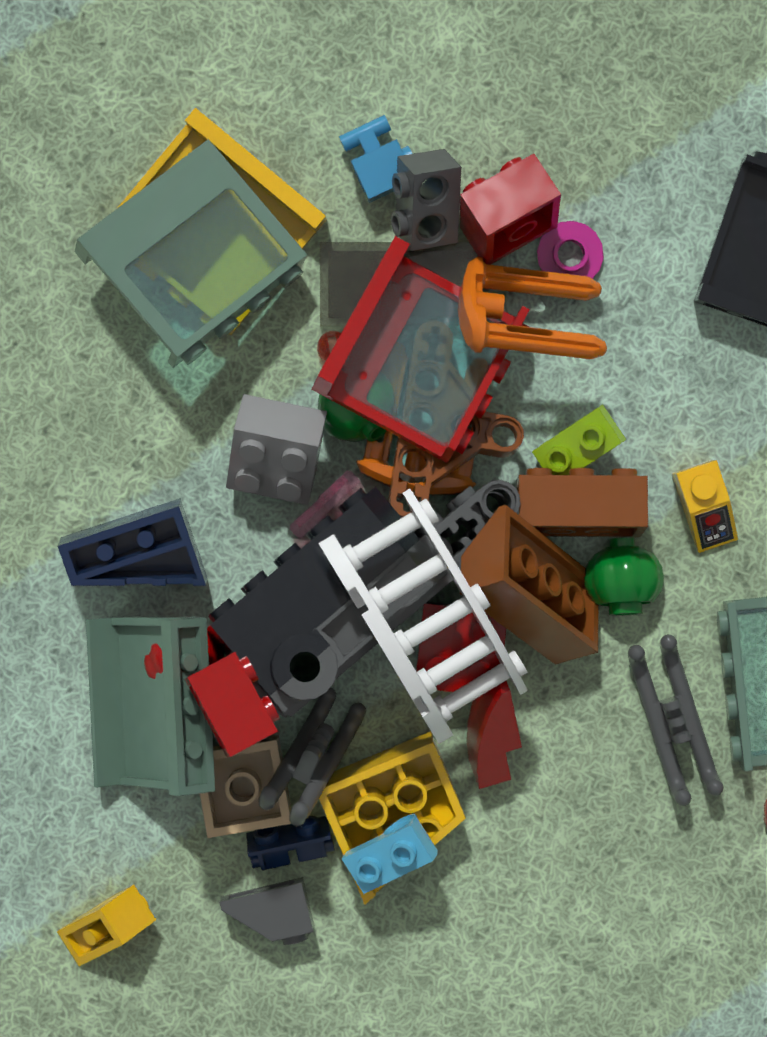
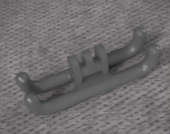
[628,634,724,806]
[258,687,366,826]

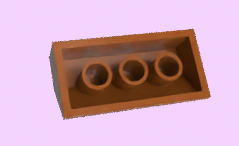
[460,505,599,665]

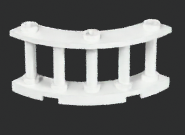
[319,489,528,744]

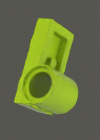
[532,404,626,475]

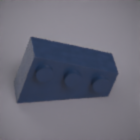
[57,498,207,586]

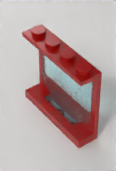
[311,236,530,463]

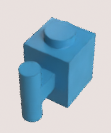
[339,115,412,203]

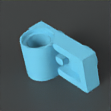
[342,814,438,894]

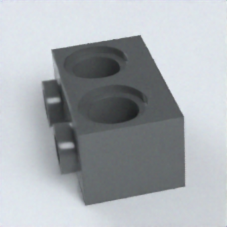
[391,149,462,251]

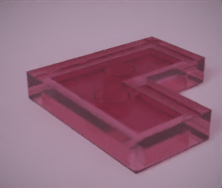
[289,470,362,540]

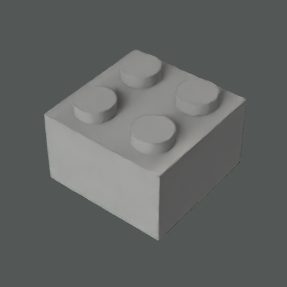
[226,394,327,505]

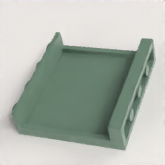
[86,616,215,796]

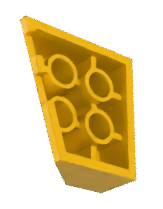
[319,731,466,905]

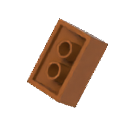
[517,468,648,537]

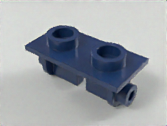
[246,816,335,871]

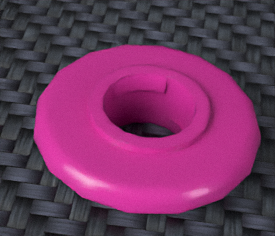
[537,221,604,279]

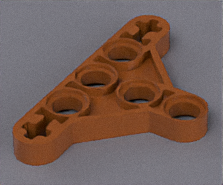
[388,322,524,518]

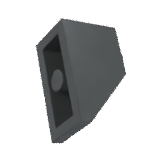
[219,877,315,945]

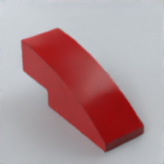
[466,661,522,789]

